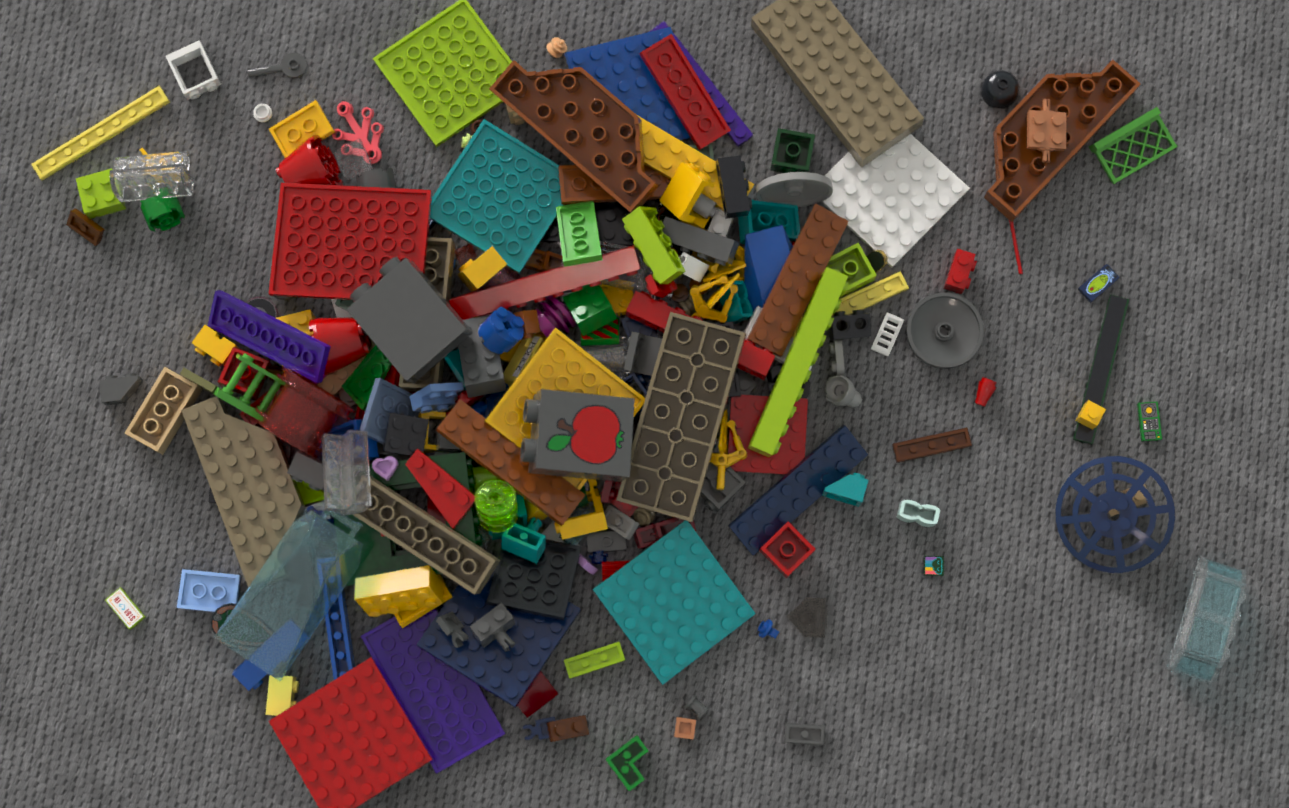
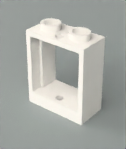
[166,40,221,100]

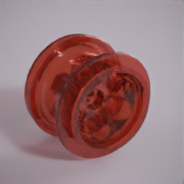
[254,366,356,459]

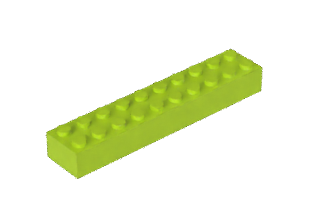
[748,267,849,457]

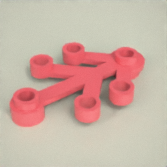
[332,101,384,164]

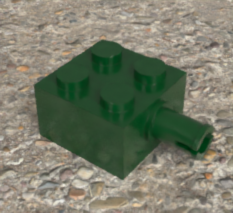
[770,128,815,173]

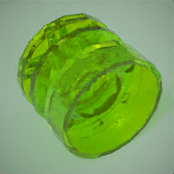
[475,480,519,532]

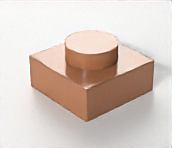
[674,717,696,740]

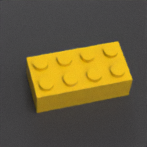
[354,565,443,617]

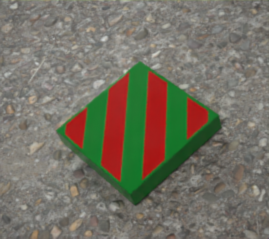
[581,318,619,346]

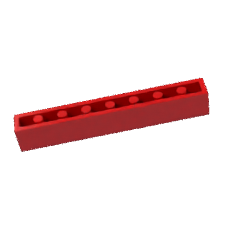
[626,291,775,381]

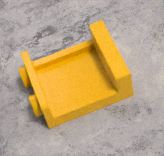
[659,162,715,224]

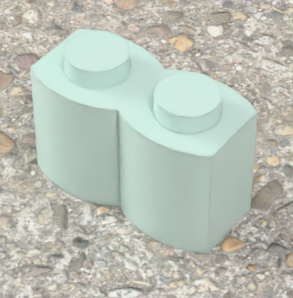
[897,500,940,527]

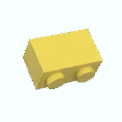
[266,675,299,716]

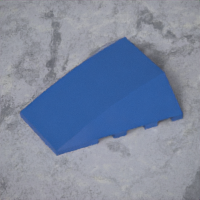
[744,225,793,312]

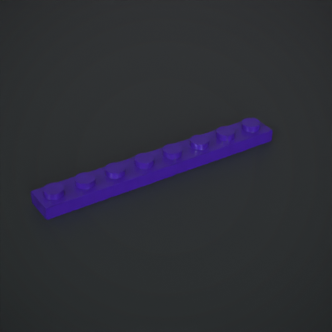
[649,21,753,147]

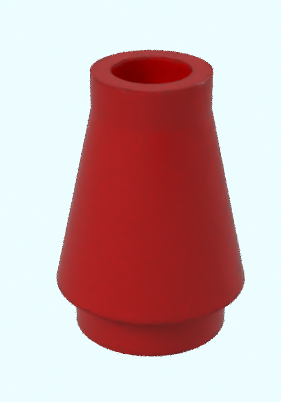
[975,377,997,407]

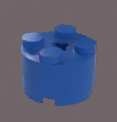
[478,307,524,354]

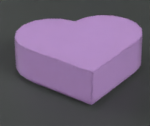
[372,456,399,481]
[578,554,598,575]

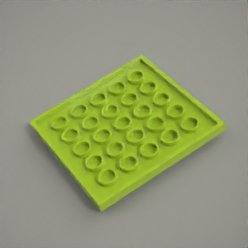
[373,0,512,147]

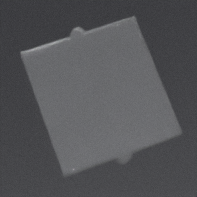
[333,139,374,182]

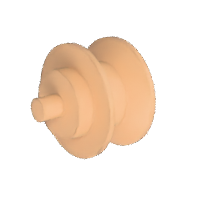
[547,37,567,58]

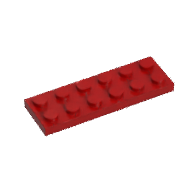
[639,34,731,150]

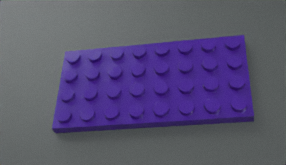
[361,608,506,774]

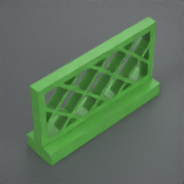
[1088,107,1177,184]

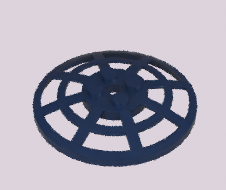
[1055,456,1175,573]

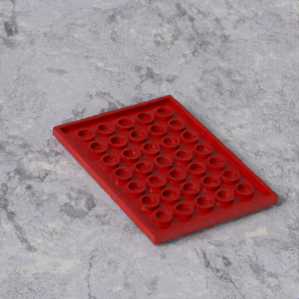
[268,183,432,300]

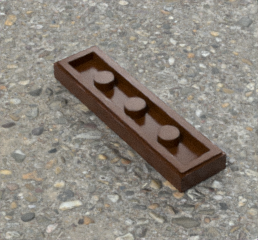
[892,428,972,463]

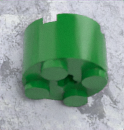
[140,189,185,232]

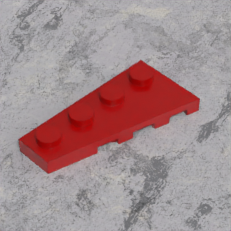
[405,449,478,529]

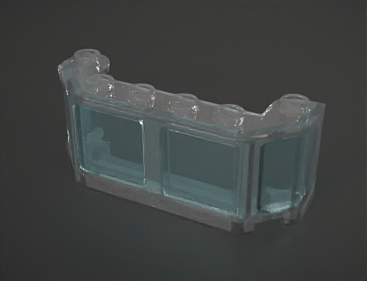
[1164,555,1247,683]

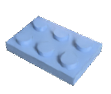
[177,569,241,612]

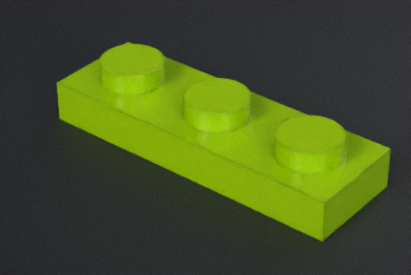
[564,642,626,679]

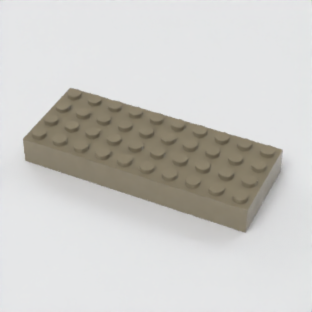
[751,0,924,168]
[617,312,746,522]

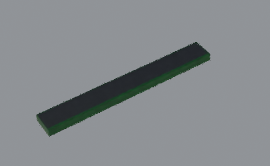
[1073,295,1129,445]

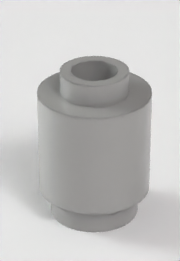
[692,193,718,219]

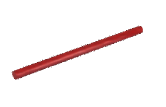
[1009,220,1023,274]

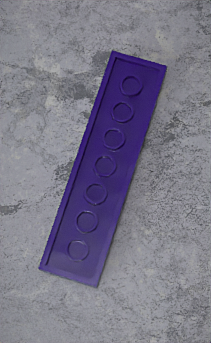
[208,290,331,383]

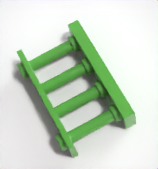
[214,353,307,434]

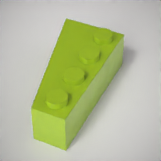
[622,206,686,284]

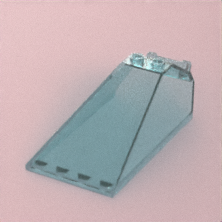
[214,503,363,681]

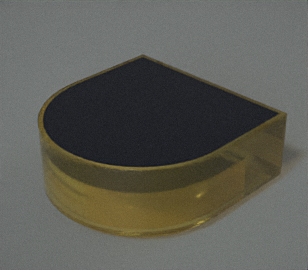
[866,250,888,273]

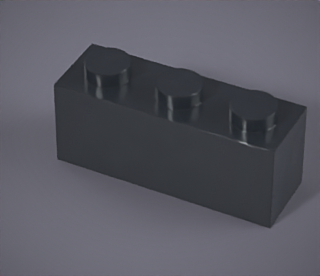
[716,155,752,219]

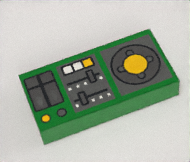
[1137,401,1162,442]

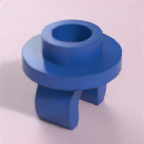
[758,619,779,639]

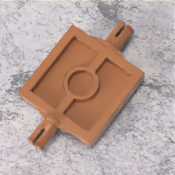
[1027,99,1066,163]

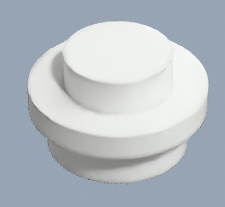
[253,104,272,122]

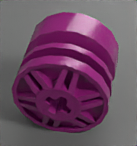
[534,295,577,337]

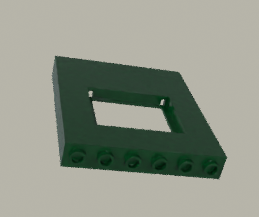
[330,452,483,587]

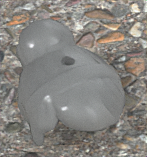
[825,375,862,408]

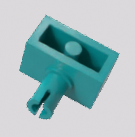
[501,517,546,564]

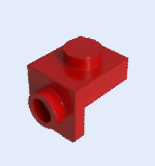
[645,275,677,298]

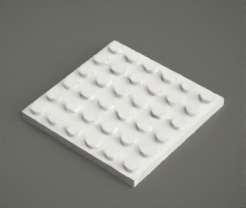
[821,134,970,268]

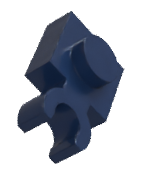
[523,716,556,740]

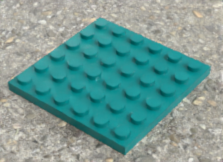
[430,119,565,274]
[592,520,756,685]

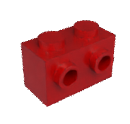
[943,248,977,294]

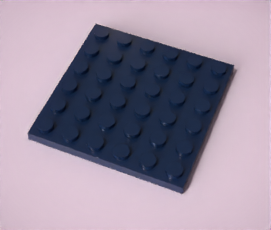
[417,550,581,708]

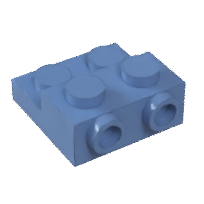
[409,382,464,413]

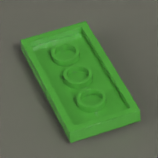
[556,201,603,267]

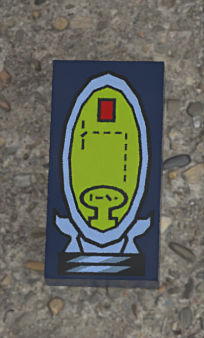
[1078,264,1120,303]

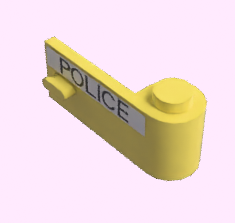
[503,334,543,386]

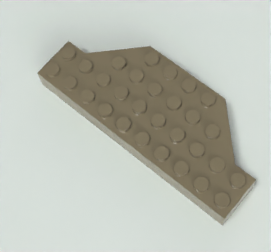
[181,396,306,591]

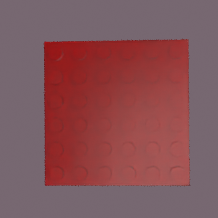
[269,657,433,808]

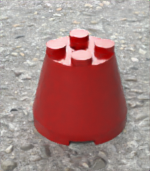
[276,135,343,186]
[309,317,372,375]

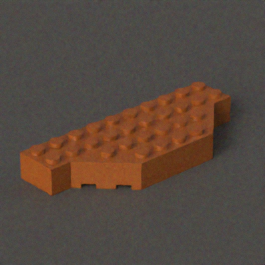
[984,59,1141,222]
[489,60,659,213]

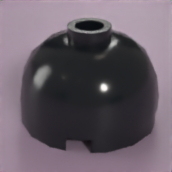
[981,70,1019,109]

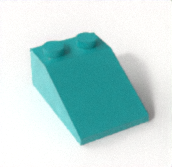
[738,200,800,244]

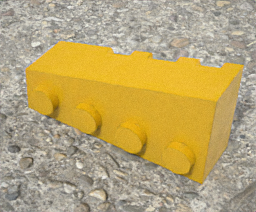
[457,246,507,292]

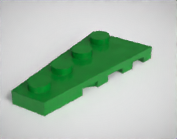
[341,345,392,411]

